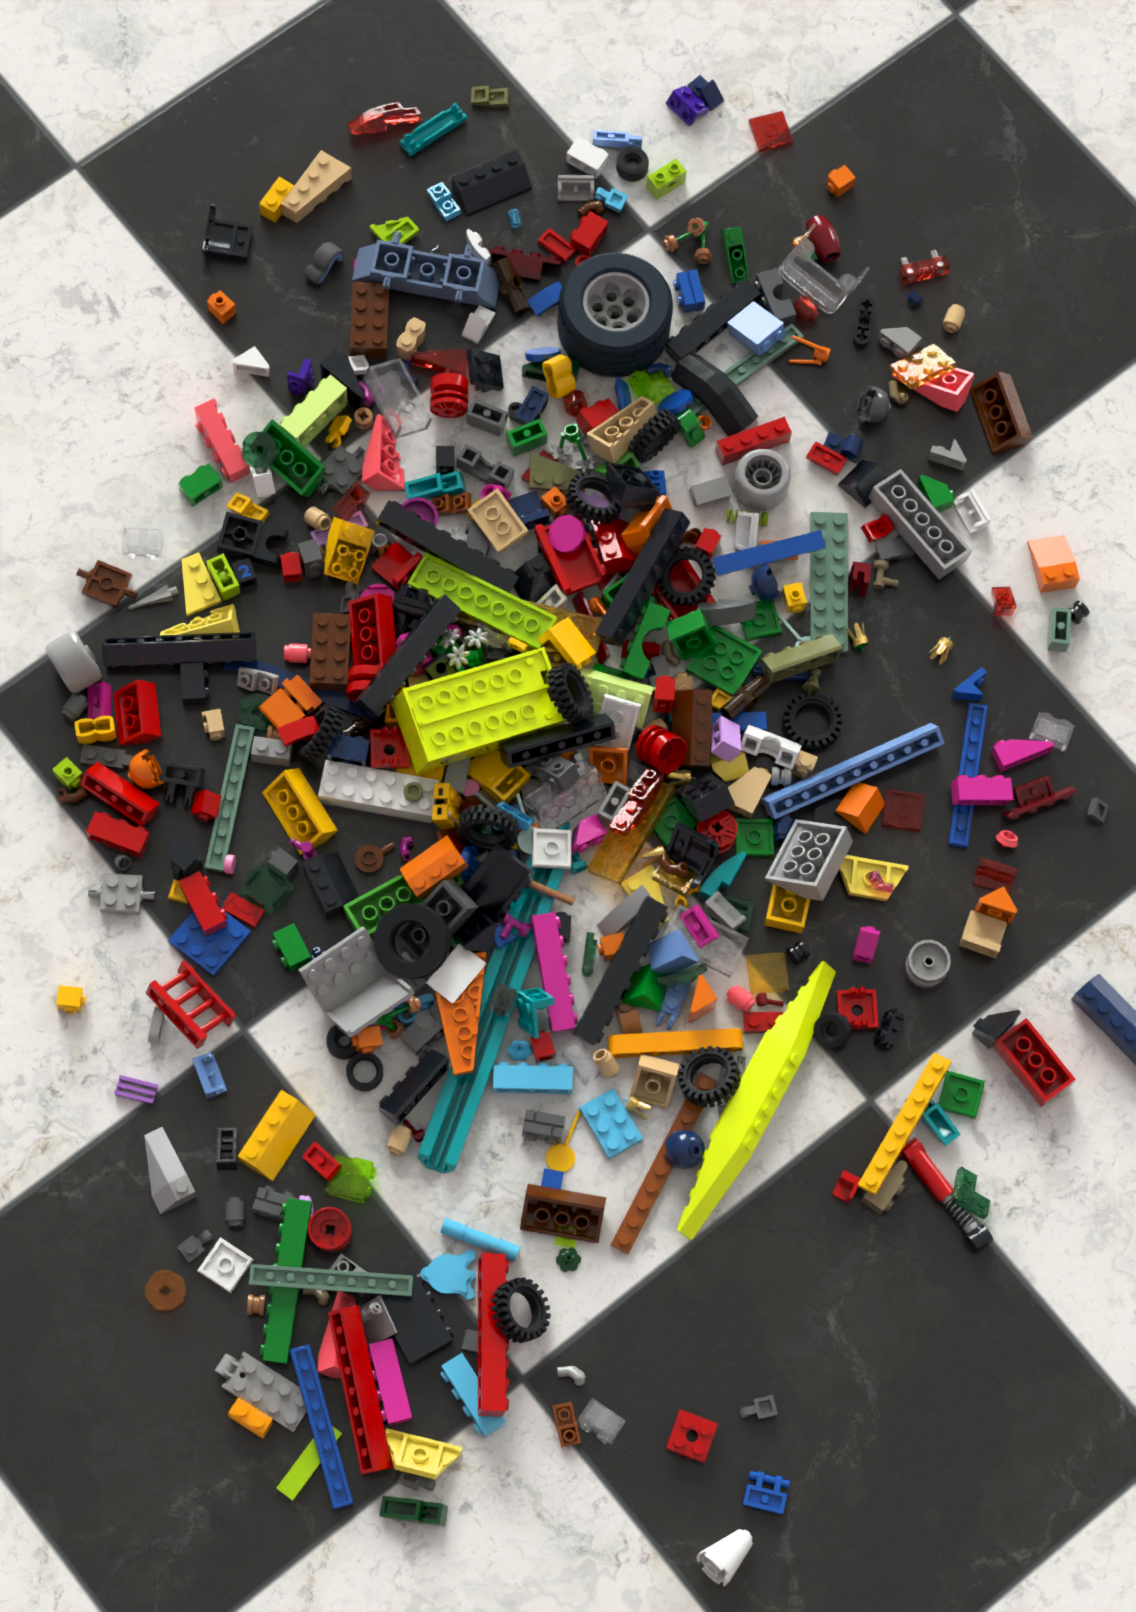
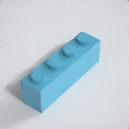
[493,1062,573,1094]
[440,1353,506,1438]

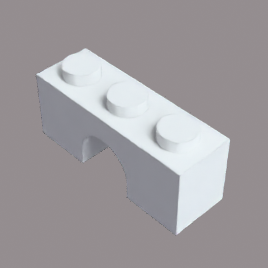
[741,725,802,769]

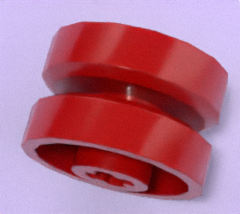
[346,664,382,702]

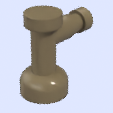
[873,560,899,589]

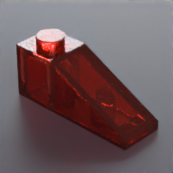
[411,348,468,376]

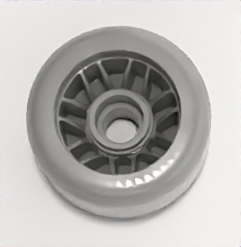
[734,449,791,510]
[45,631,102,694]

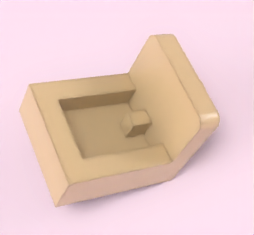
[671,672,693,691]

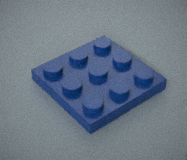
[168,906,251,977]

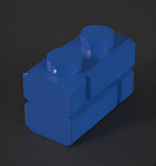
[673,270,706,313]

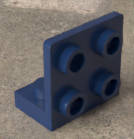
[508,491,550,531]

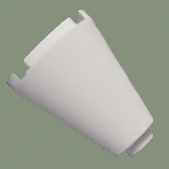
[697,1529,753,1586]

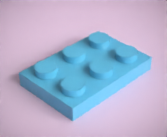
[579,1088,643,1159]

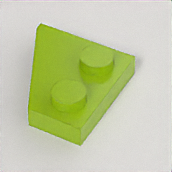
[369,217,420,244]

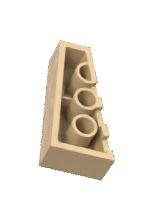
[281,150,352,223]
[587,396,656,463]

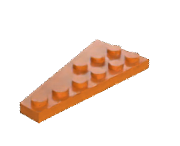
[431,951,486,1076]

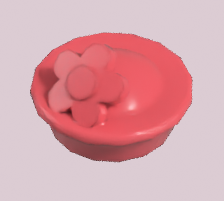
[996,830,1018,848]

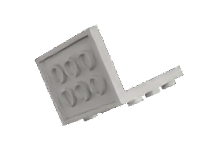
[298,926,415,1038]

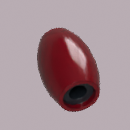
[806,215,841,263]

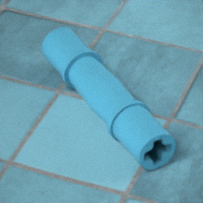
[440,1218,520,1262]

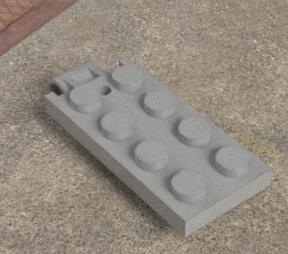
[214,1352,306,1433]

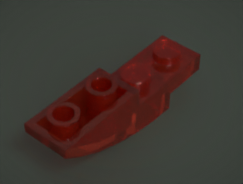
[347,102,421,135]
[608,767,665,836]

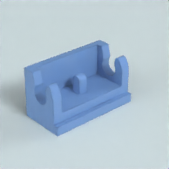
[192,1053,227,1099]

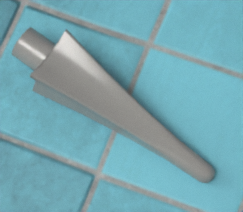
[128,585,178,610]

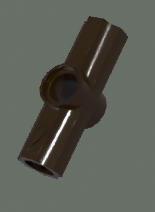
[493,258,530,314]
[720,675,771,721]

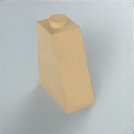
[727,767,772,819]

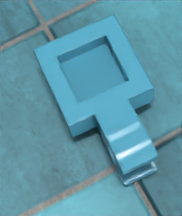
[594,187,628,213]

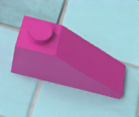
[991,739,1055,772]

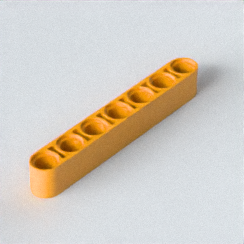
[607,1028,744,1058]

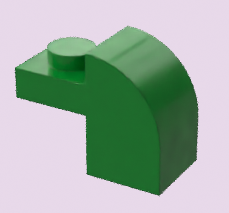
[675,408,706,448]

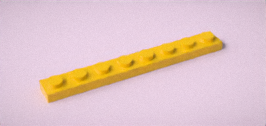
[858,1052,952,1196]

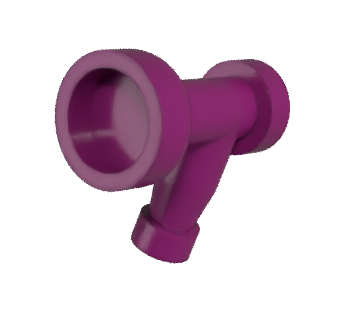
[289,838,318,861]
[499,913,532,940]

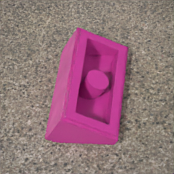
[88,681,112,720]
[679,905,719,949]

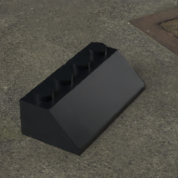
[452,149,532,216]
[379,1049,449,1126]

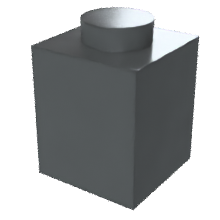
[267,847,299,881]

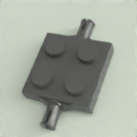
[317,445,365,496]

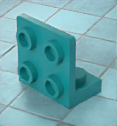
[516,987,555,1039]

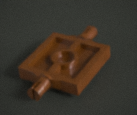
[76,560,138,609]

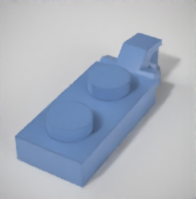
[593,130,642,149]

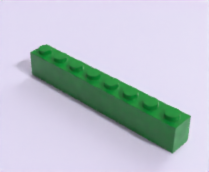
[260,1198,312,1364]

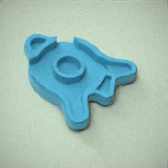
[420,1249,476,1300]

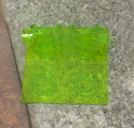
[627,370,676,405]

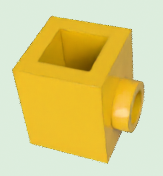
[781,582,807,614]
[56,985,87,1014]

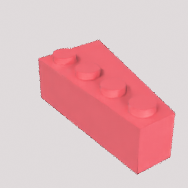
[194,398,250,483]

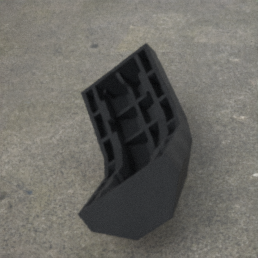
[671,353,758,437]

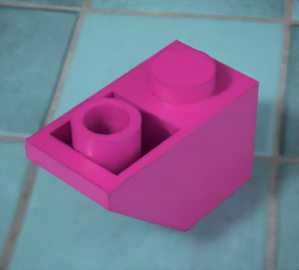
[571,814,608,855]
[852,926,880,964]

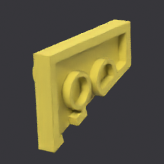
[182,552,222,617]
[620,864,669,928]

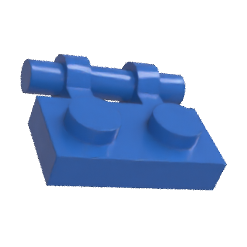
[742,1471,790,1515]

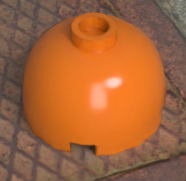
[128,749,163,789]

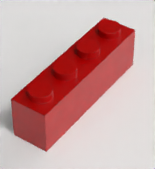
[715,416,792,466]
[80,762,160,826]

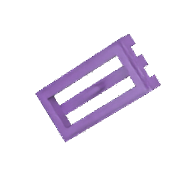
[114,1075,159,1105]

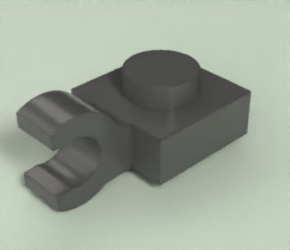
[340,581,361,614]
[177,1230,213,1264]
[739,1395,778,1420]
[398,1471,436,1491]

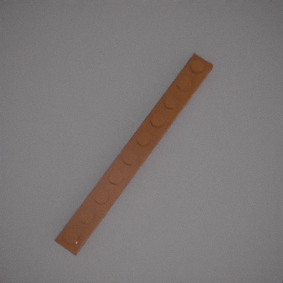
[610,1072,717,1254]

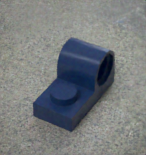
[515,386,549,424]
[824,431,864,463]

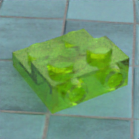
[325,1154,377,1203]

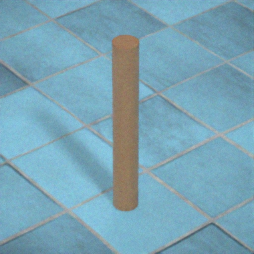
[529,881,575,906]

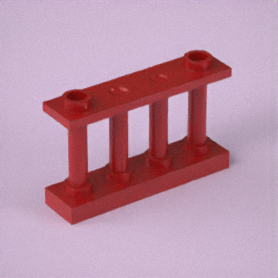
[145,960,236,1050]

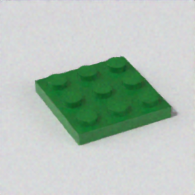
[685,626,762,697]

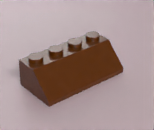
[970,371,1033,453]
[671,689,712,768]
[520,1184,606,1243]

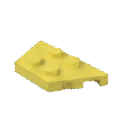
[839,855,909,901]
[385,1428,463,1479]

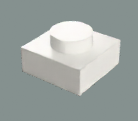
[348,355,370,375]

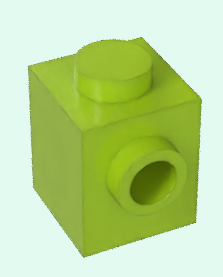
[52,757,83,791]

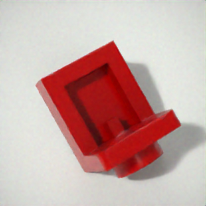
[861,514,894,543]

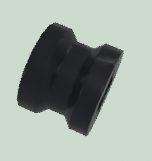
[1068,601,1090,624]
[786,940,810,965]

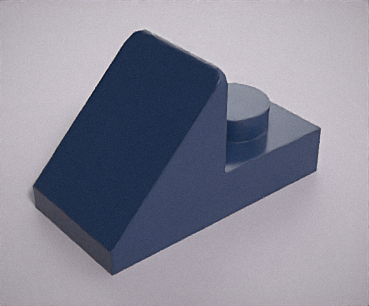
[687,75,724,111]

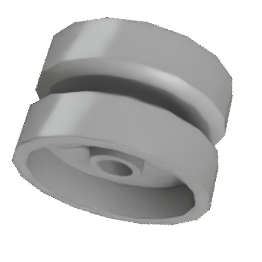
[905,940,951,988]

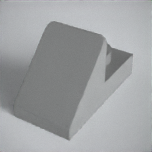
[928,439,967,471]

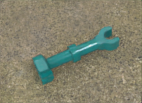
[555,818,588,875]

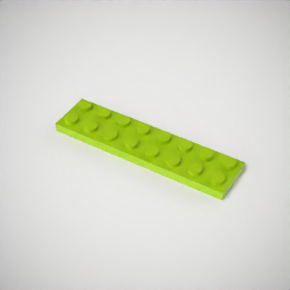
[407,552,558,649]

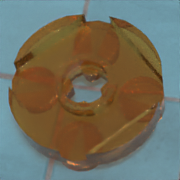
[145,1270,186,1311]

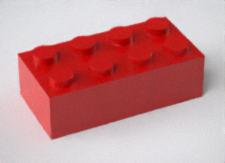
[348,593,396,667]
[993,1018,1076,1108]

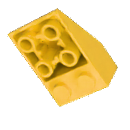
[324,517,375,584]
[467,750,530,804]

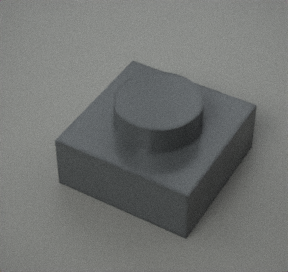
[1087,798,1108,823]

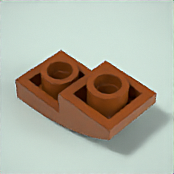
[432,492,471,516]
[552,1402,581,1448]

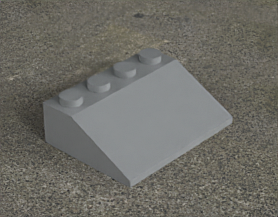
[765,819,853,901]

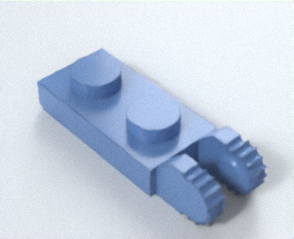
[655,975,692,1031]

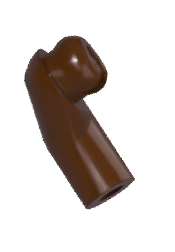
[577,200,605,217]

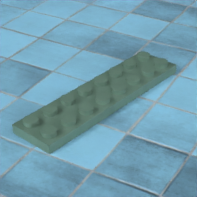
[810,512,848,654]

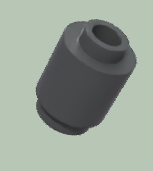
[61,693,88,722]
[224,1197,245,1227]

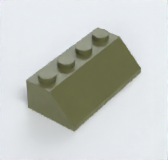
[760,634,843,684]

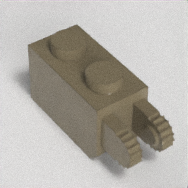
[861,1160,908,1215]

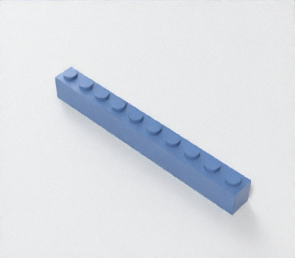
[761,723,945,819]

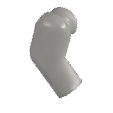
[557,1366,586,1386]

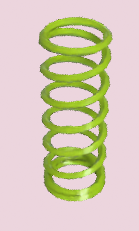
[726,509,768,526]

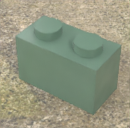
[1047,607,1072,652]

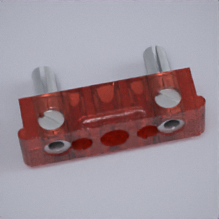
[899,250,950,284]

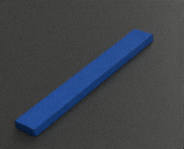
[948,702,988,849]
[289,1344,354,1510]

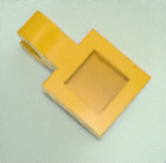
[325,416,352,448]

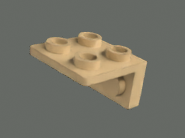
[959,910,1007,959]

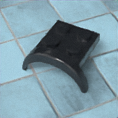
[202,204,253,261]
[666,822,719,889]

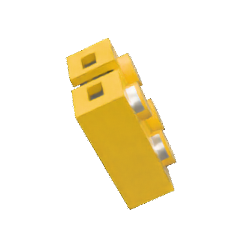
[432,783,462,832]

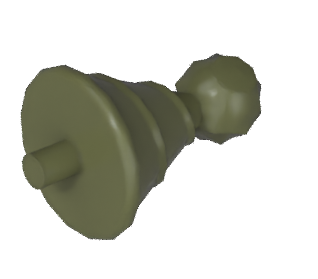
[802,668,821,694]

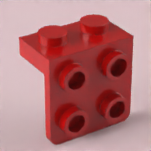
[372,542,423,590]

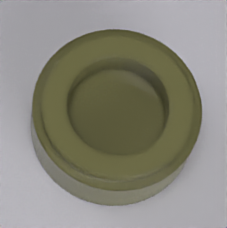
[404,782,423,802]

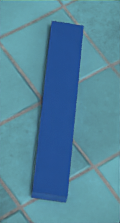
[712,530,826,577]

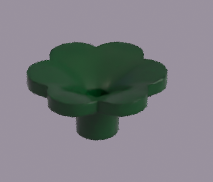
[556,1248,581,1272]

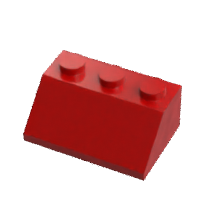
[591,518,639,575]
[113,680,161,746]

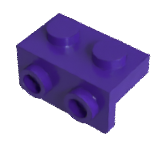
[666,86,710,126]
[287,358,315,396]

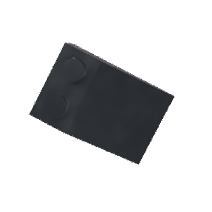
[320,349,364,409]
[605,462,659,512]

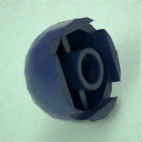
[749,563,782,602]
[665,1129,705,1169]

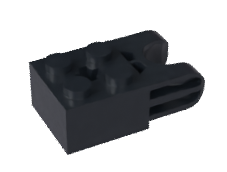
[217,512,289,568]
[674,771,735,822]

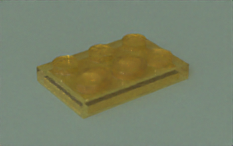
[890,344,956,390]

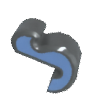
[304,242,344,285]

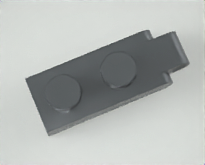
[80,744,134,771]

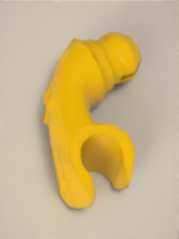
[675,882,701,911]

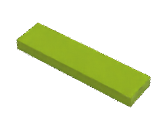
[276,1426,342,1501]

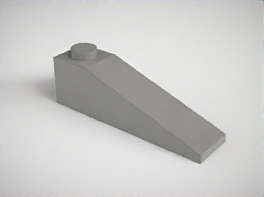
[144,1127,197,1214]

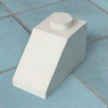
[249,461,276,498]

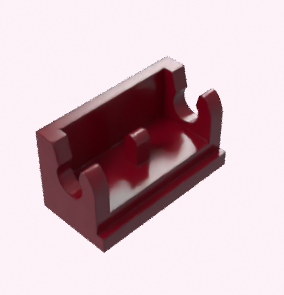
[848,561,872,597]

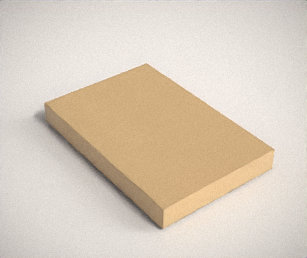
[467,488,530,555]

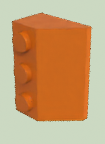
[400,835,469,900]

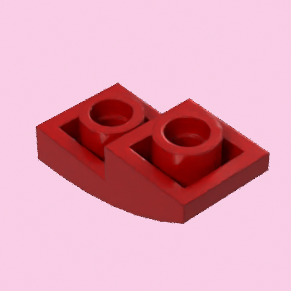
[277,716,319,747]

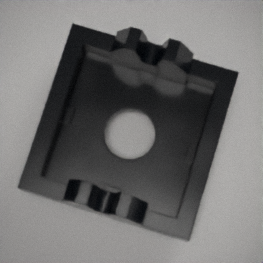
[466,348,504,393]

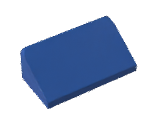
[615,378,632,411]

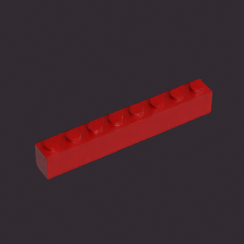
[478,1253,509,1417]
[328,1305,392,1475]

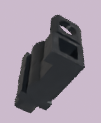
[392,583,430,635]

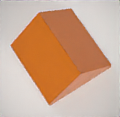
[259,688,306,728]
[589,745,630,785]
[835,782,885,834]
[974,886,1017,925]
[688,975,718,1023]

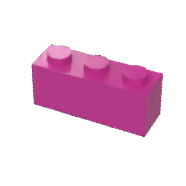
[951,775,1013,805]

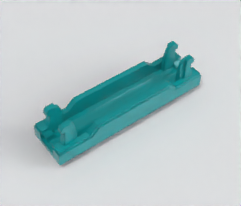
[399,103,468,156]

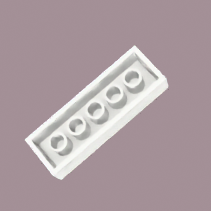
[318,760,439,823]

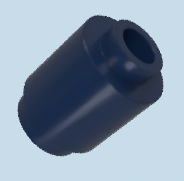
[773,814,794,844]

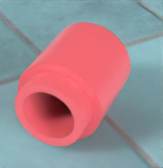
[284,644,311,663]
[726,985,756,1012]

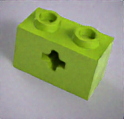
[646,158,687,200]
[206,553,240,601]

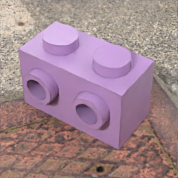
[711,716,742,762]

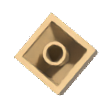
[630,1054,680,1108]

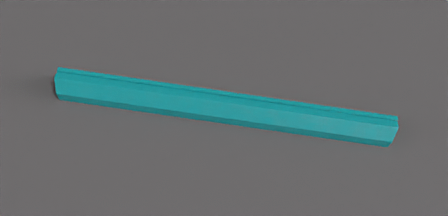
[417,854,565,1174]

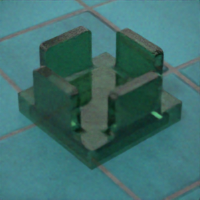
[239,862,294,916]

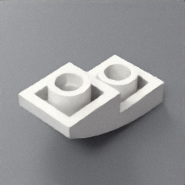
[466,229,491,266]

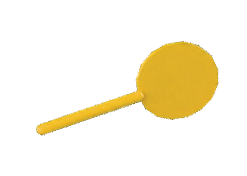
[546,1110,581,1172]

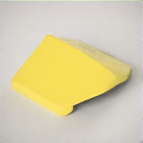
[710,750,749,783]

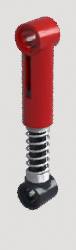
[900,1137,993,1252]

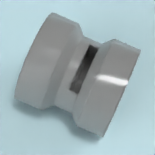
[770,767,791,786]

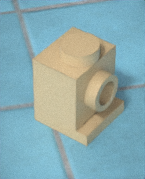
[201,709,225,741]
[791,750,818,779]

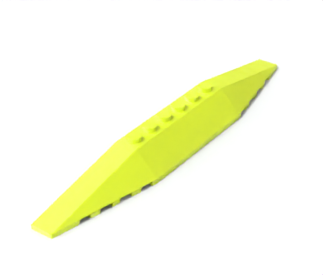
[677,961,836,1240]

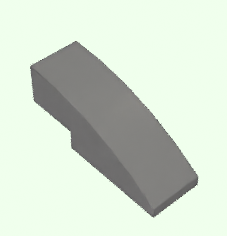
[597,885,654,936]

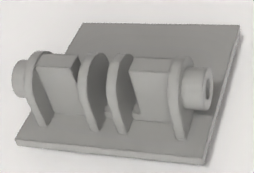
[359,1295,397,1344]

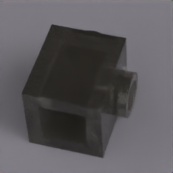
[490,983,517,1017]

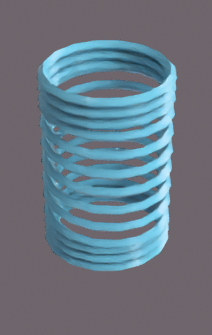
[508,209,521,228]

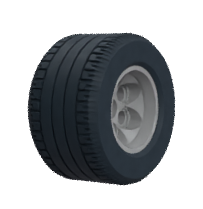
[557,252,673,378]

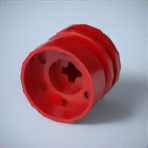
[430,373,469,418]
[635,725,687,774]
[696,810,737,857]
[308,1207,352,1252]

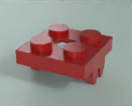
[370,726,410,769]
[836,987,879,1030]
[666,1409,718,1463]

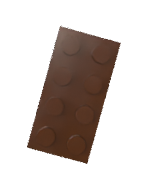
[350,282,390,359]
[309,613,351,691]

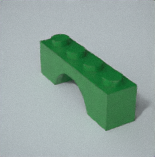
[619,602,671,682]

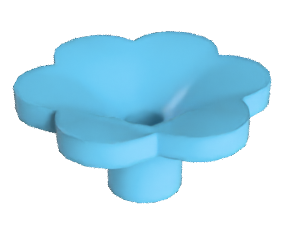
[507,1040,532,1061]

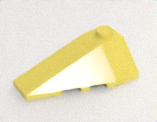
[160,604,240,635]

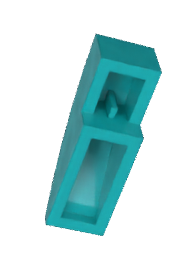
[405,471,466,500]
[698,851,747,900]
[904,1099,961,1146]

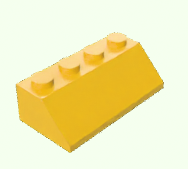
[262,768,338,855]
[238,1090,316,1182]

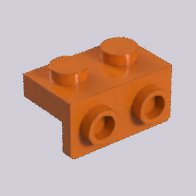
[282,675,322,715]

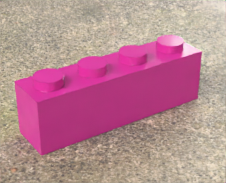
[368,1338,412,1427]

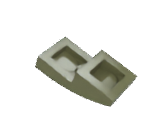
[471,86,509,108]

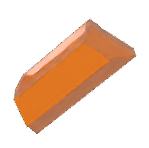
[622,495,673,554]

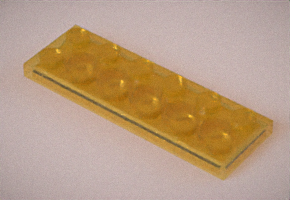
[587,775,676,885]

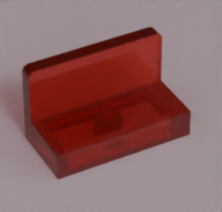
[973,858,1018,894]

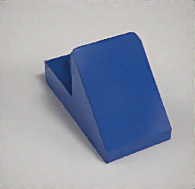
[952,667,987,701]

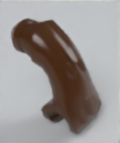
[678,528,702,546]
[55,785,88,804]
[658,853,688,879]

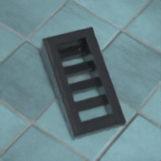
[216,1128,238,1170]

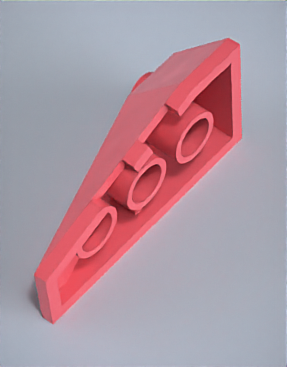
[892,363,974,412]
[362,414,405,491]
[317,1291,356,1379]

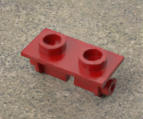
[621,639,660,660]

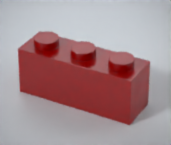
[86,811,150,859]
[179,871,228,936]

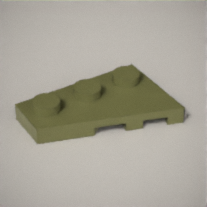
[529,452,585,492]

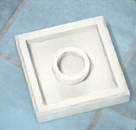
[532,828,572,869]
[197,1237,254,1294]

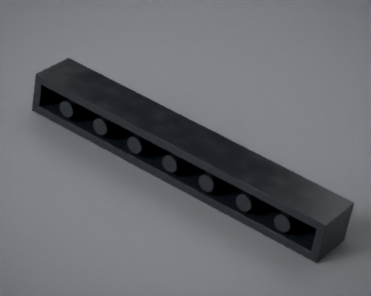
[376,500,519,593]
[595,508,691,647]
[353,594,461,719]
[102,632,257,668]
[572,896,669,1046]

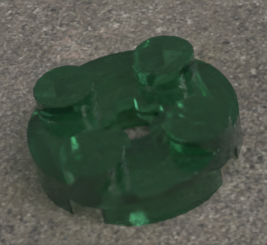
[241,431,280,469]
[238,693,272,732]

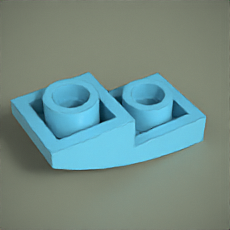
[427,182,461,221]

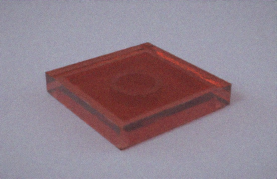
[748,111,793,152]
[882,789,925,832]

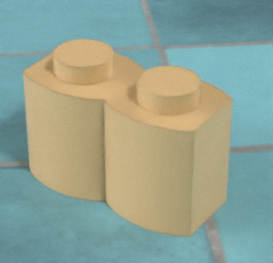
[396,317,426,361]

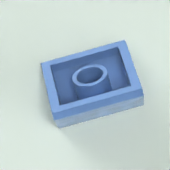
[648,929,700,977]

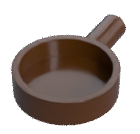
[355,842,396,875]

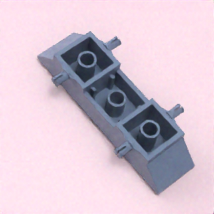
[352,231,500,309]

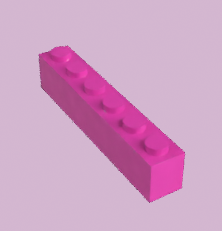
[530,912,578,1033]

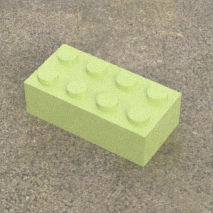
[280,375,348,448]
[572,667,654,729]

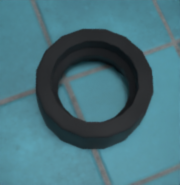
[346,1052,383,1091]

